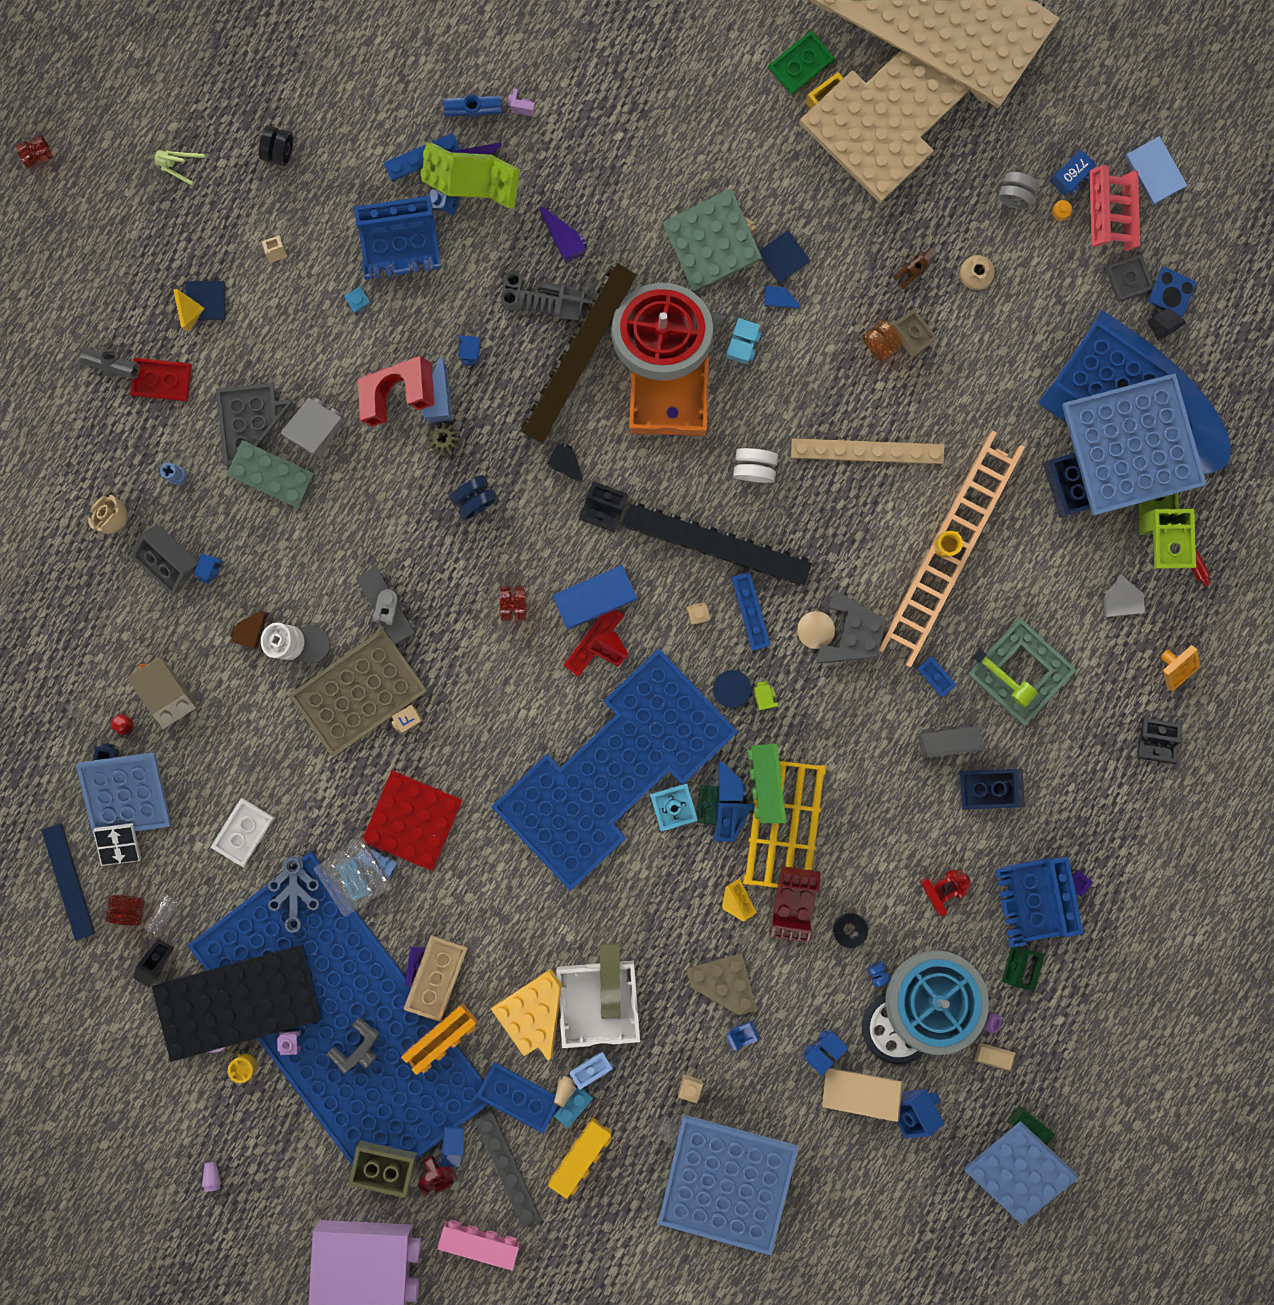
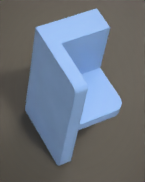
[569,1051,613,1090]

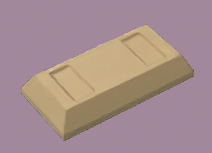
[974,1042,1016,1072]

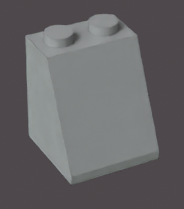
[280,398,344,459]

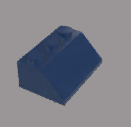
[1043,453,1091,518]

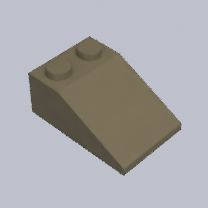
[127,656,196,729]

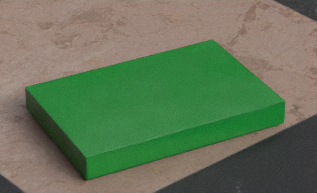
[767,30,835,96]

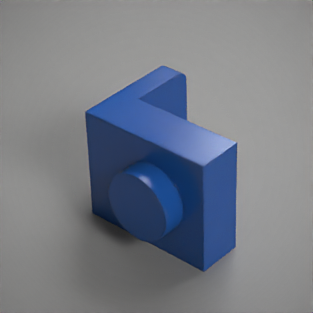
[429,189,459,215]
[727,1021,761,1052]

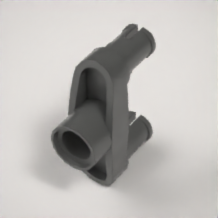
[326,1018,380,1074]

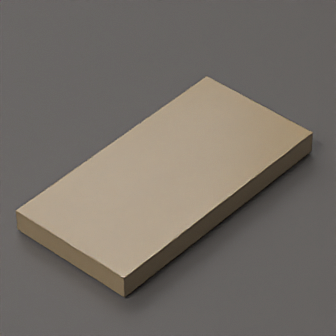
[404,935,468,1022]
[822,1068,903,1122]

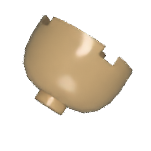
[88,495,127,534]

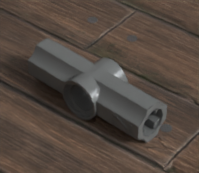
[80,348,140,380]

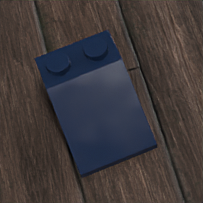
[960,769,1025,810]

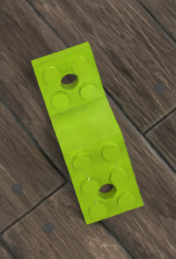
[421,142,520,208]
[1138,493,1196,569]

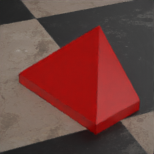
[586,632,628,667]

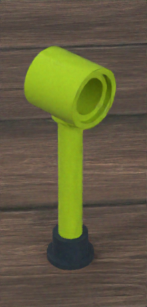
[971,647,1039,708]

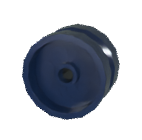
[448,475,498,521]

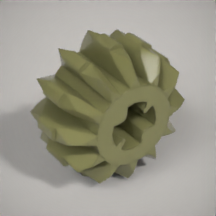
[427,423,460,456]

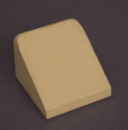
[262,235,287,263]

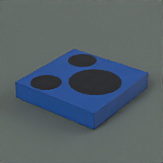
[1148,266,1196,317]

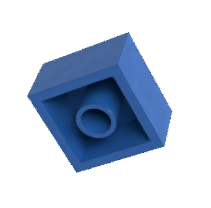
[897,1089,945,1139]

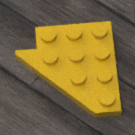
[491,969,562,1060]

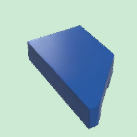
[764,286,800,309]

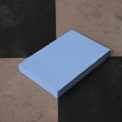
[1125,136,1187,205]

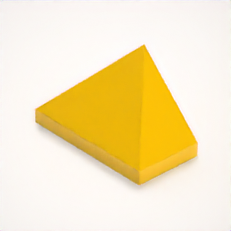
[173,289,205,331]
[722,878,757,921]

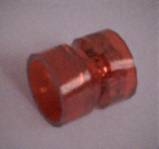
[16,135,53,168]

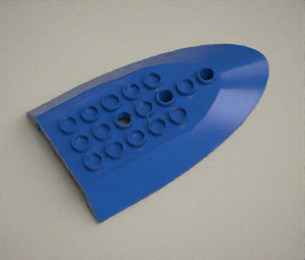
[1038,310,1231,474]

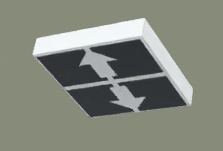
[93,823,141,866]

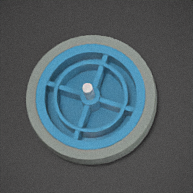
[886,950,989,1055]

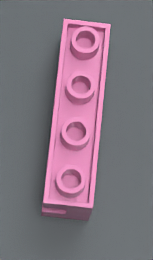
[437,1220,520,1270]

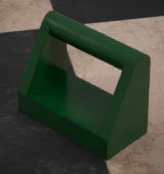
[1002,946,1045,991]

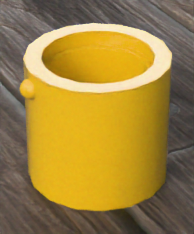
[934,531,963,558]
[227,1053,258,1083]

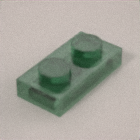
[697,785,719,825]

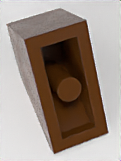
[230,611,268,649]

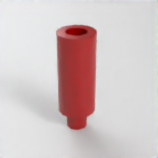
[1191,548,1211,587]

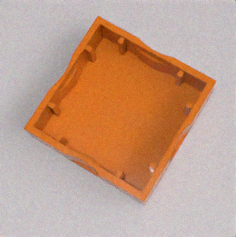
[629,356,709,436]

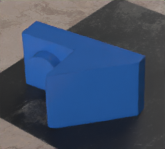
[440,1126,464,1167]

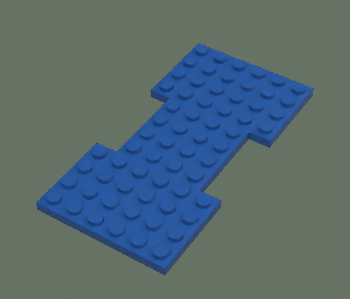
[491,649,738,891]

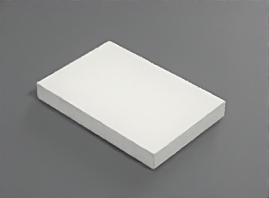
[211,798,274,867]

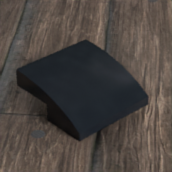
[579,481,629,533]
[1137,718,1182,765]

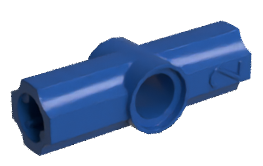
[443,94,502,118]

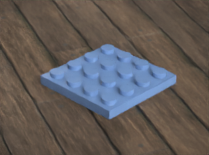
[76,752,172,837]
[965,1121,1078,1224]

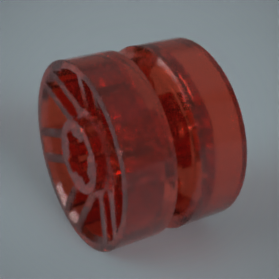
[500,586,526,621]
[105,895,145,926]

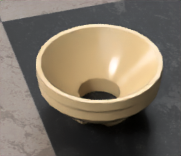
[960,255,995,290]

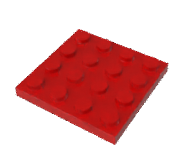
[362,770,463,871]

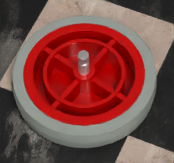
[611,283,713,380]

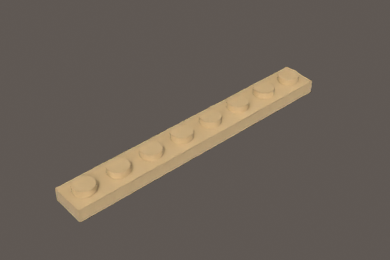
[791,439,944,464]

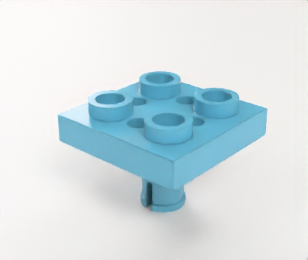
[650,783,698,831]

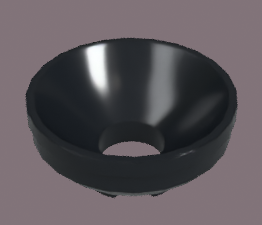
[833,913,868,948]

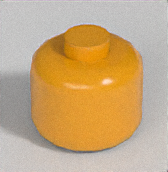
[1052,200,1072,221]

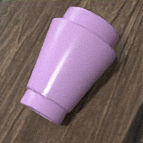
[202,1161,222,1192]

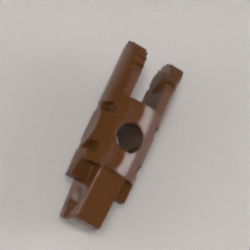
[893,247,937,290]

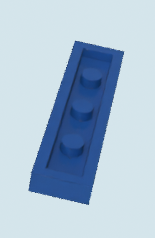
[384,133,461,182]
[731,572,771,651]

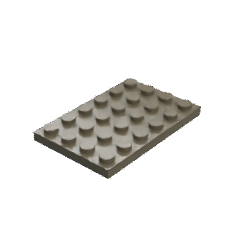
[289,628,428,758]

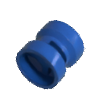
[866,961,891,987]

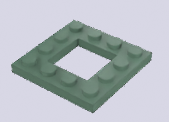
[967,618,1076,726]

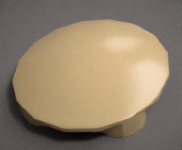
[797,611,835,649]

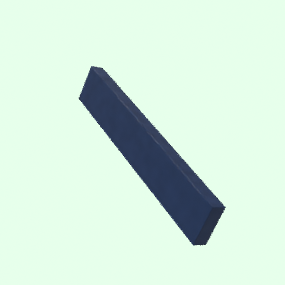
[41,823,96,940]

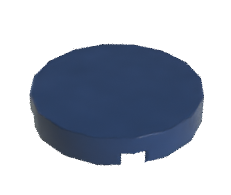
[713,670,751,708]

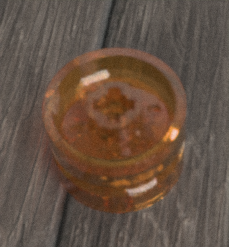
[862,320,903,362]

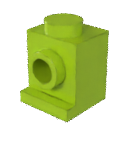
[753,681,778,710]

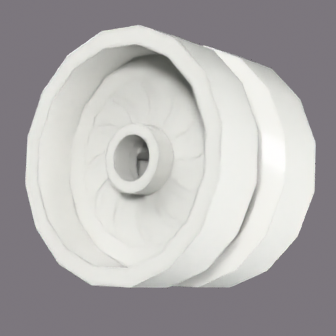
[733,448,778,483]

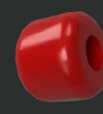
[111,714,133,735]

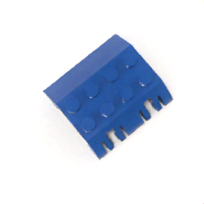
[354,196,441,280]
[995,857,1083,947]

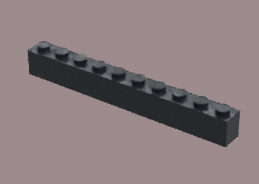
[622,502,812,586]

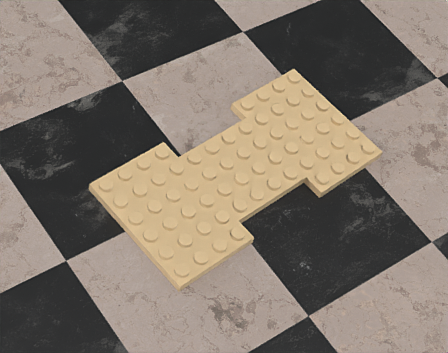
[799,50,986,203]

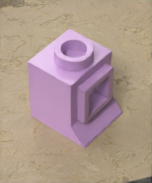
[277,1030,301,1055]

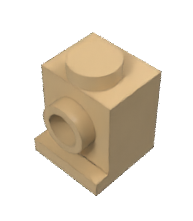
[686,602,710,625]

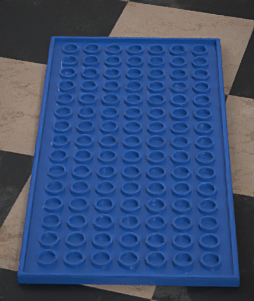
[187,851,489,1193]

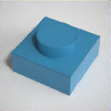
[344,286,371,313]

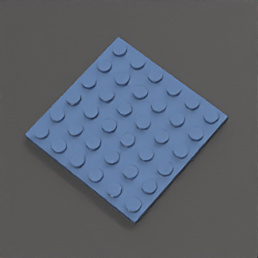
[1062,373,1207,516]
[658,1115,798,1256]

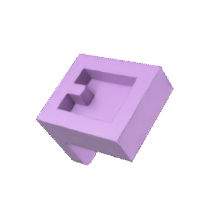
[508,88,535,117]

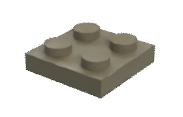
[889,309,938,358]

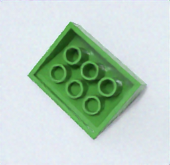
[748,743,786,823]

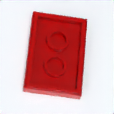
[130,357,192,402]

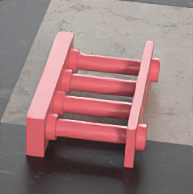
[1090,165,1140,251]

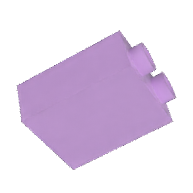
[309,1220,421,1305]

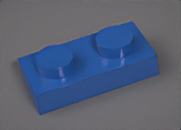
[916,656,957,698]

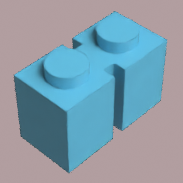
[726,318,762,365]

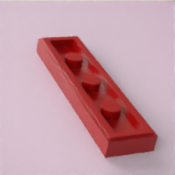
[563,610,624,677]

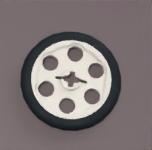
[862,993,924,1064]

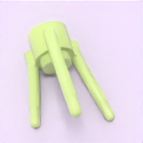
[155,150,206,185]

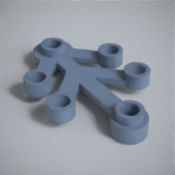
[268,856,320,933]

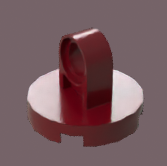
[418,1155,457,1195]

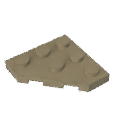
[686,953,757,1015]

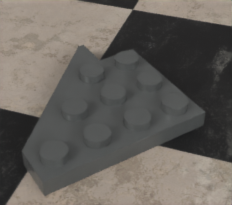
[216,382,293,466]

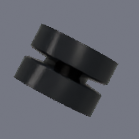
[259,125,294,167]

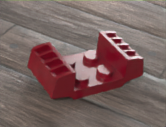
[770,866,821,943]

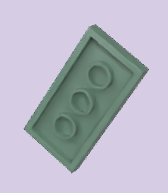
[226,440,314,508]

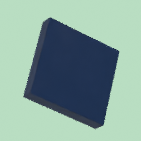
[759,230,810,284]
[186,281,226,321]

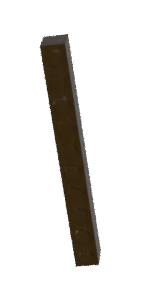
[521,263,637,444]

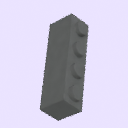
[356,566,417,645]

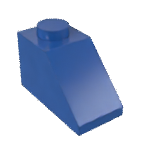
[718,761,746,801]

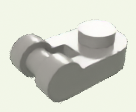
[373,589,398,625]

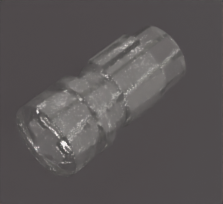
[143,894,179,936]

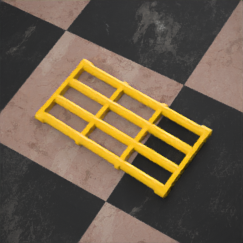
[743,761,827,888]

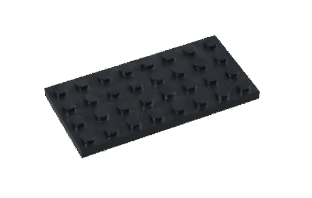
[152,944,322,1062]

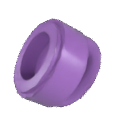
[983,1012,1002,1033]

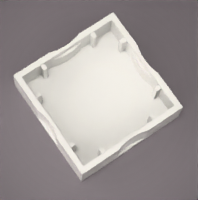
[556,961,640,1048]

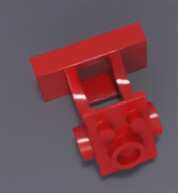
[919,869,971,916]

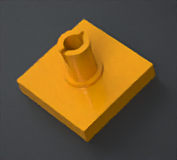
[1161,645,1201,692]

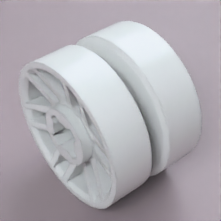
[261,623,304,660]

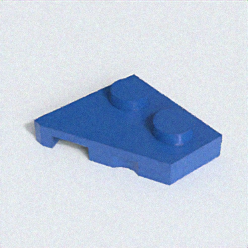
[714,802,754,842]

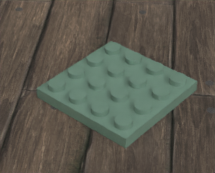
[663,188,763,292]

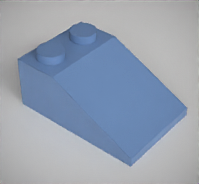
[421,358,453,424]

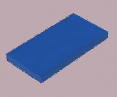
[552,565,638,630]
[475,1061,558,1134]

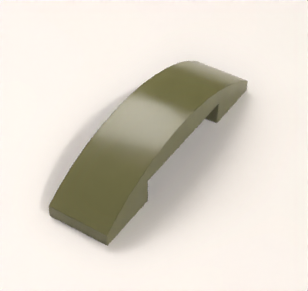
[600,943,621,1019]

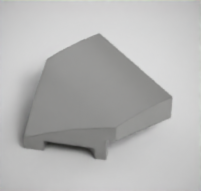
[1104,575,1145,617]

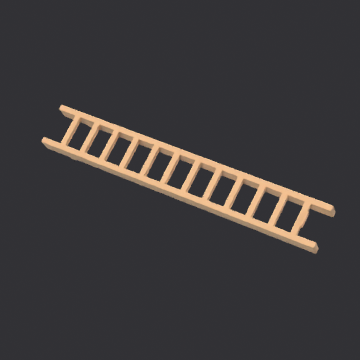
[879,431,1025,668]

